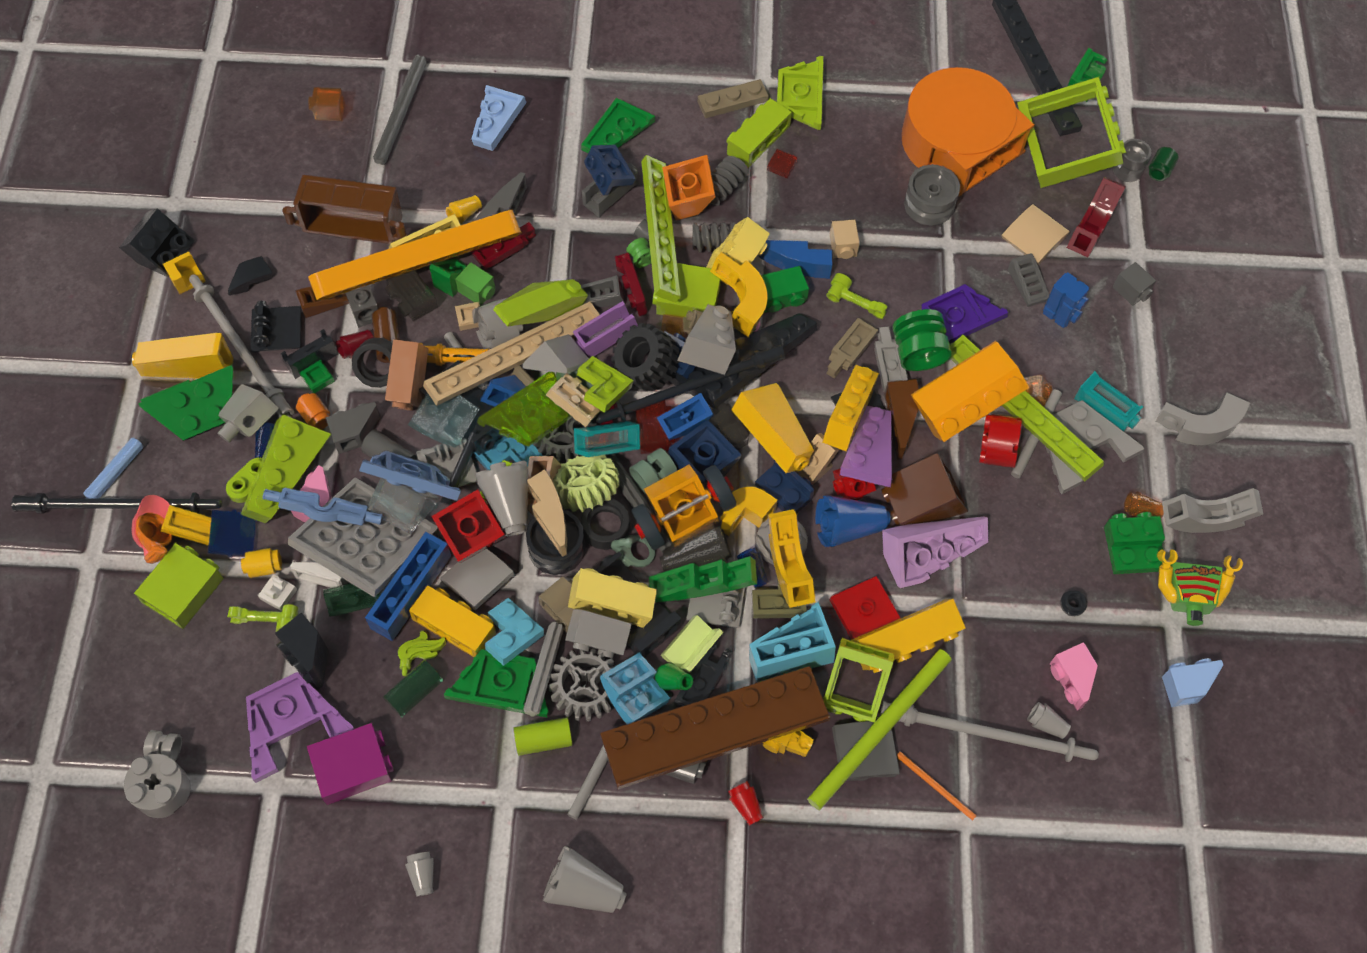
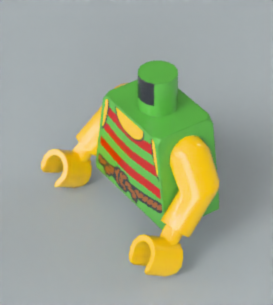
[1157,549,1243,626]

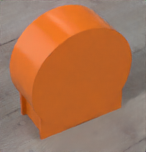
[902,67,1035,197]

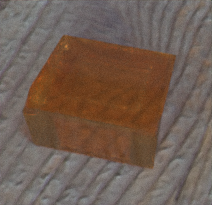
[661,314,686,338]

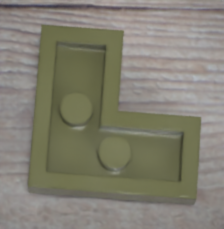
[752,578,806,618]

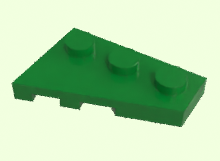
[581,98,655,153]

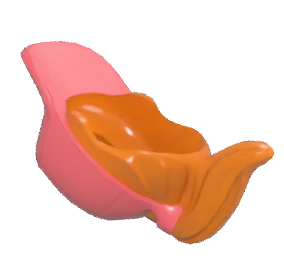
[131,495,172,564]

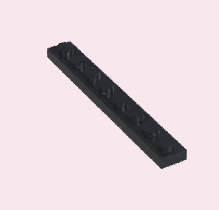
[992,0,1082,136]

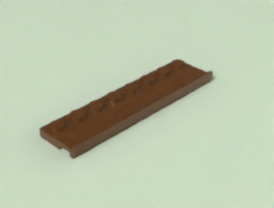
[600,666,831,789]

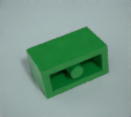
[761,266,809,313]

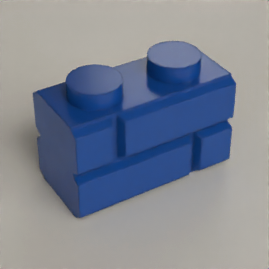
[1043,272,1089,328]

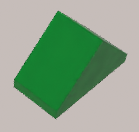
[430,259,468,297]

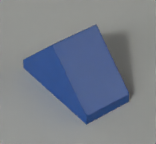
[481,375,537,419]
[657,393,713,440]

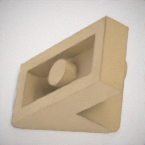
[795,433,840,485]

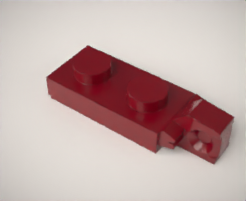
[471,222,536,270]
[615,252,648,316]

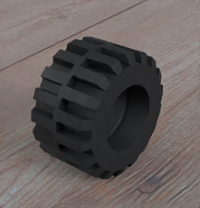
[611,323,680,392]

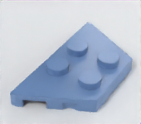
[359,451,461,501]

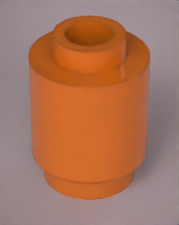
[296,393,330,430]

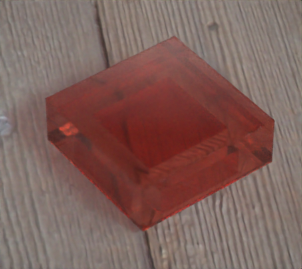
[767,149,797,179]

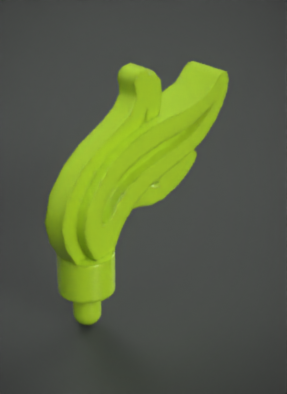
[398,631,446,676]

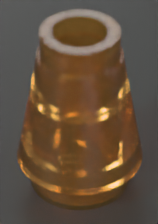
[1124,491,1164,518]

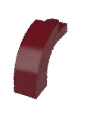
[1066,177,1126,258]

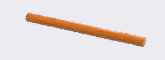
[897,752,977,821]

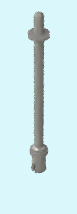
[189,275,294,418]
[880,701,1099,762]

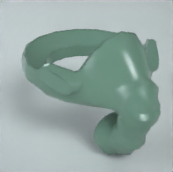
[611,535,655,568]

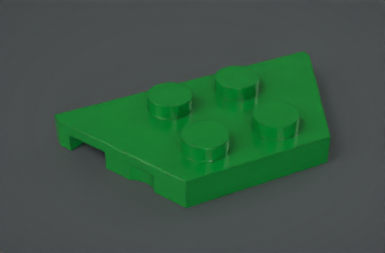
[138,365,233,441]
[444,649,548,718]

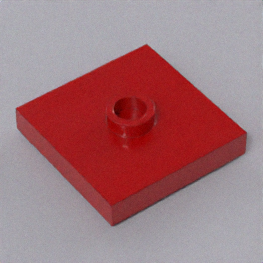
[830,576,901,640]

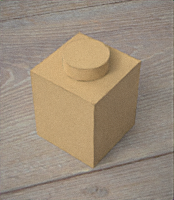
[830,220,859,259]

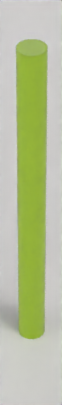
[807,649,952,811]

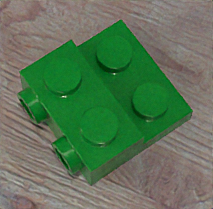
[1104,512,1165,574]

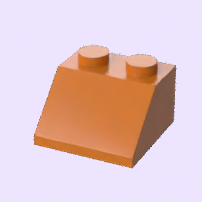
[662,155,716,220]

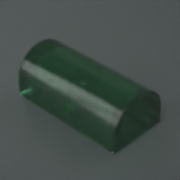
[323,583,381,617]
[382,660,442,718]

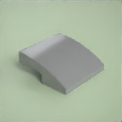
[440,549,514,610]

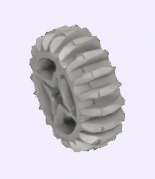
[549,648,614,721]

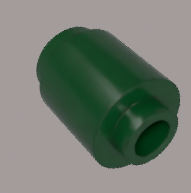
[1149,147,1179,181]

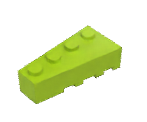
[241,415,331,524]

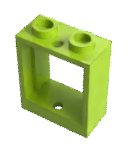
[823,638,894,723]

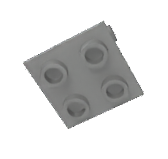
[416,437,477,496]
[687,587,745,628]

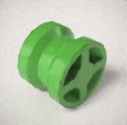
[626,238,651,268]

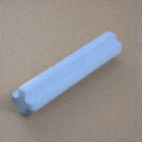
[84,438,143,498]

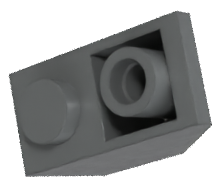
[326,402,380,454]

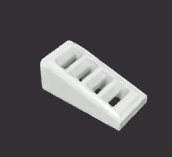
[290,562,348,591]

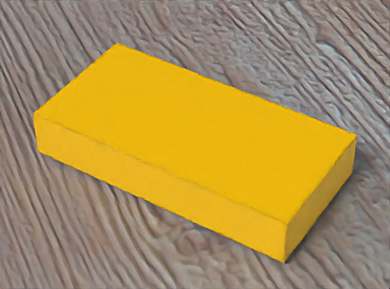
[161,505,222,547]

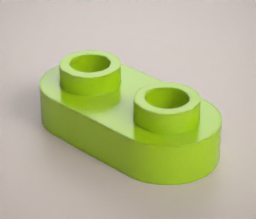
[226,458,262,503]

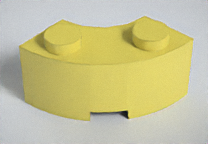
[706,217,770,285]

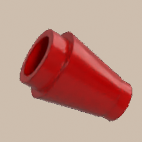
[728,781,764,826]

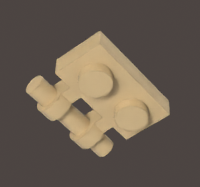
[546,373,601,427]

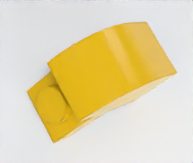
[720,487,777,536]

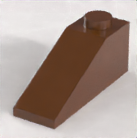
[884,379,920,460]

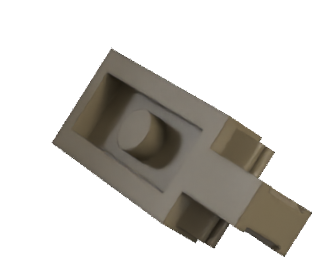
[826,318,879,379]

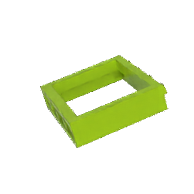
[1017,77,1126,188]

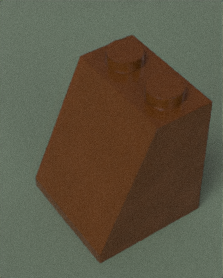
[881,453,968,526]

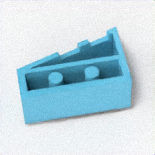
[749,602,836,683]

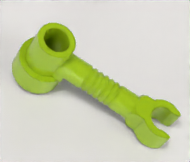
[826,273,888,319]
[227,604,299,632]

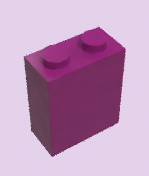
[307,723,394,805]

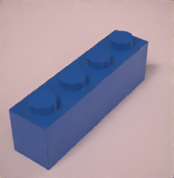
[365,531,451,641]

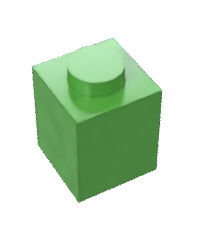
[455,262,495,306]

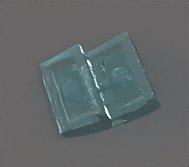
[408,393,479,448]

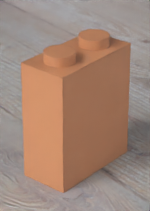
[385,339,429,411]

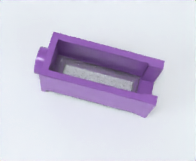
[573,301,638,358]

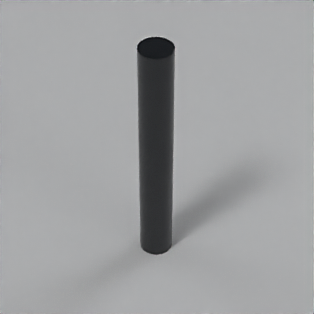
[440,432,477,506]

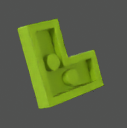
[577,356,634,413]

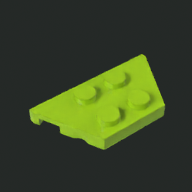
[777,56,824,130]

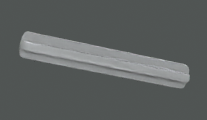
[523,622,564,717]

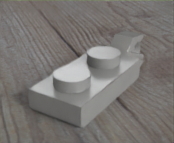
[874,326,908,392]

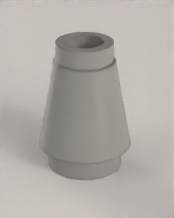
[1027,702,1071,739]
[405,852,434,897]

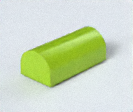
[513,717,572,756]

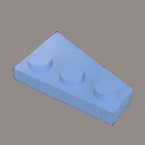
[471,85,526,151]

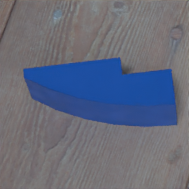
[759,240,832,279]

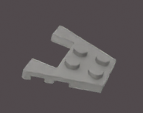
[1045,400,1144,494]

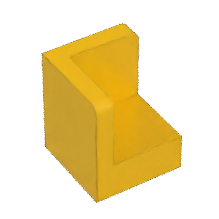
[163,252,205,294]

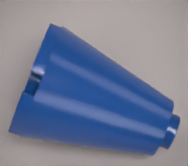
[815,495,890,547]

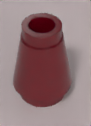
[335,329,374,359]

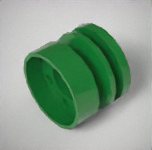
[892,309,952,371]

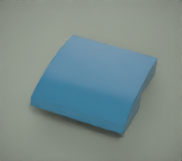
[600,653,670,724]

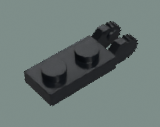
[674,643,732,707]

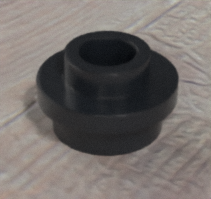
[1060,591,1087,617]

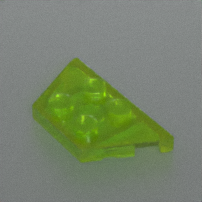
[477,372,568,447]

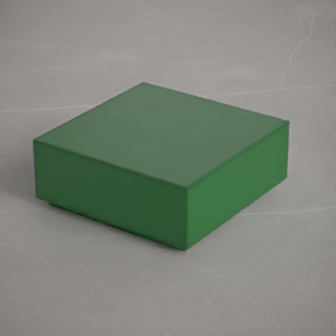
[299,360,335,393]

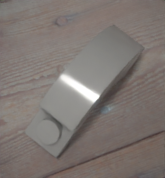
[1155,393,1250,445]
[1162,488,1263,533]

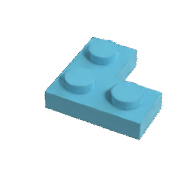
[485,598,544,666]

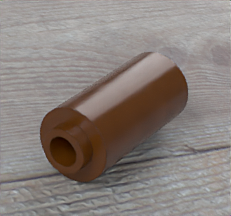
[372,307,400,363]

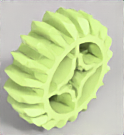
[552,455,619,512]

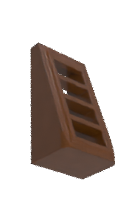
[295,287,349,318]

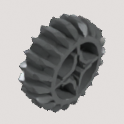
[530,402,598,463]

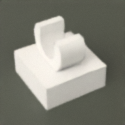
[258,574,297,611]

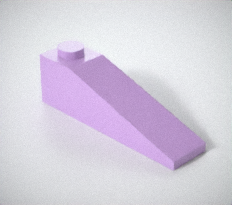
[882,517,988,588]

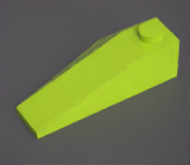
[493,279,588,327]

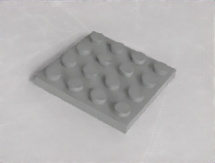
[288,478,439,597]

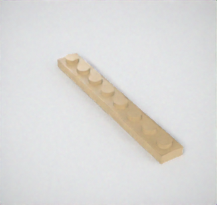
[423,302,600,406]

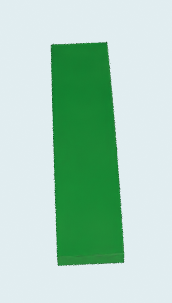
[649,556,757,602]

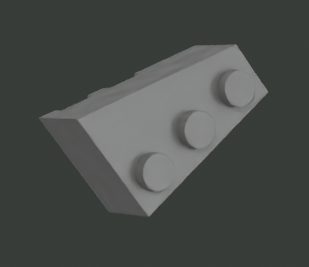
[677,304,736,375]

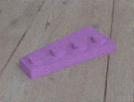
[840,406,892,487]

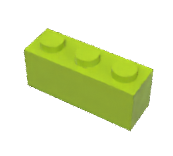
[727,98,792,168]

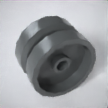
[904,164,960,226]

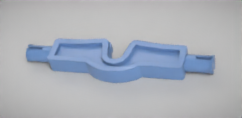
[263,488,383,526]

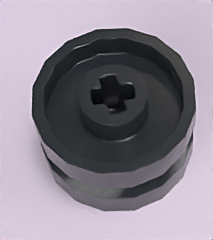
[526,509,585,575]

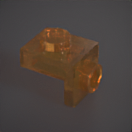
[1024,375,1053,406]

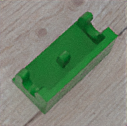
[1067,48,1107,102]

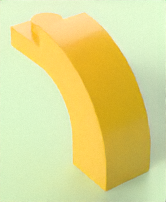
[710,252,767,337]
[768,509,816,608]

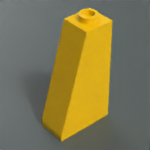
[132,333,234,379]
[732,383,814,473]

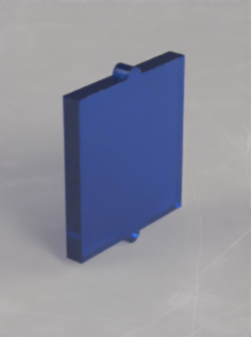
[208,509,256,558]

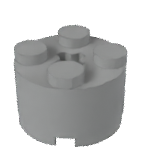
[472,298,523,349]
[124,754,191,818]

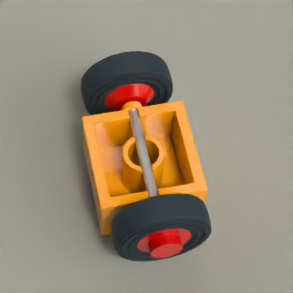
[632,465,737,550]

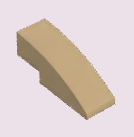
[527,470,567,557]

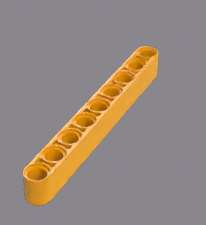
[308,210,521,301]

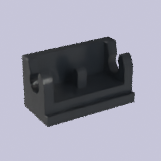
[280,329,338,379]

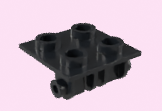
[251,300,301,352]

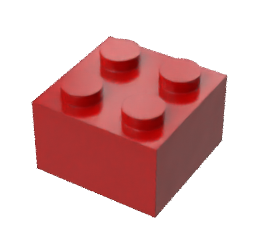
[431,489,506,563]

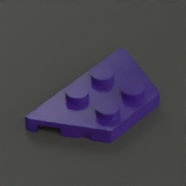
[922,284,1008,344]

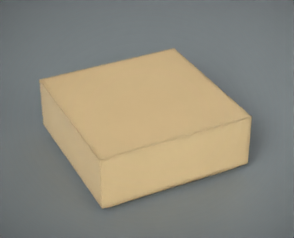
[455,302,480,331]

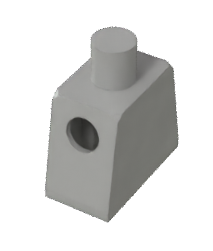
[217,384,279,443]

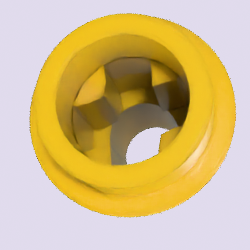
[446,195,482,224]

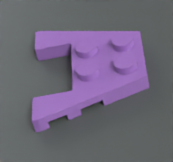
[246,672,354,783]

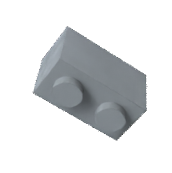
[565,609,631,658]

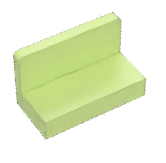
[661,615,723,672]

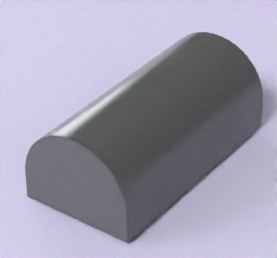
[361,429,418,460]

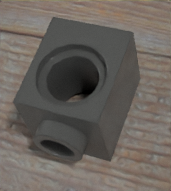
[346,285,378,328]

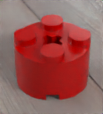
[979,414,1022,468]

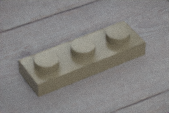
[697,79,768,118]

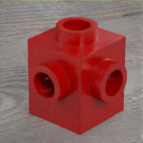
[833,468,876,500]

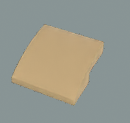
[1002,204,1070,266]

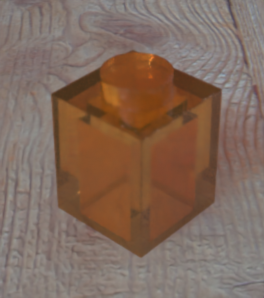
[308,87,345,121]

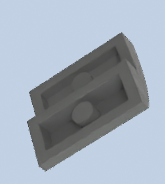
[832,721,900,781]

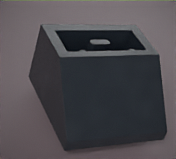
[119,208,195,276]
[275,613,328,689]

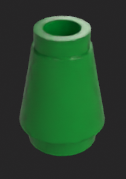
[655,663,693,690]

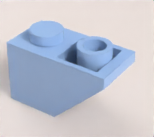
[1162,658,1223,707]

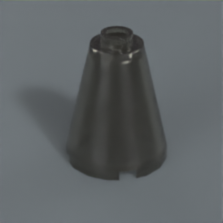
[659,517,733,571]

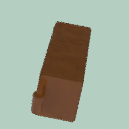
[282,175,407,244]

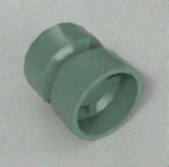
[630,448,677,494]

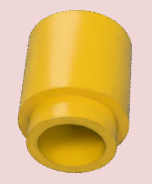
[241,548,282,578]

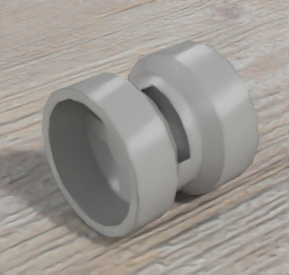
[143,730,182,761]

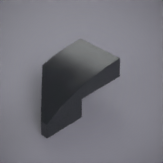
[228,256,272,296]

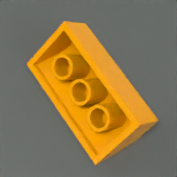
[911,341,1029,442]

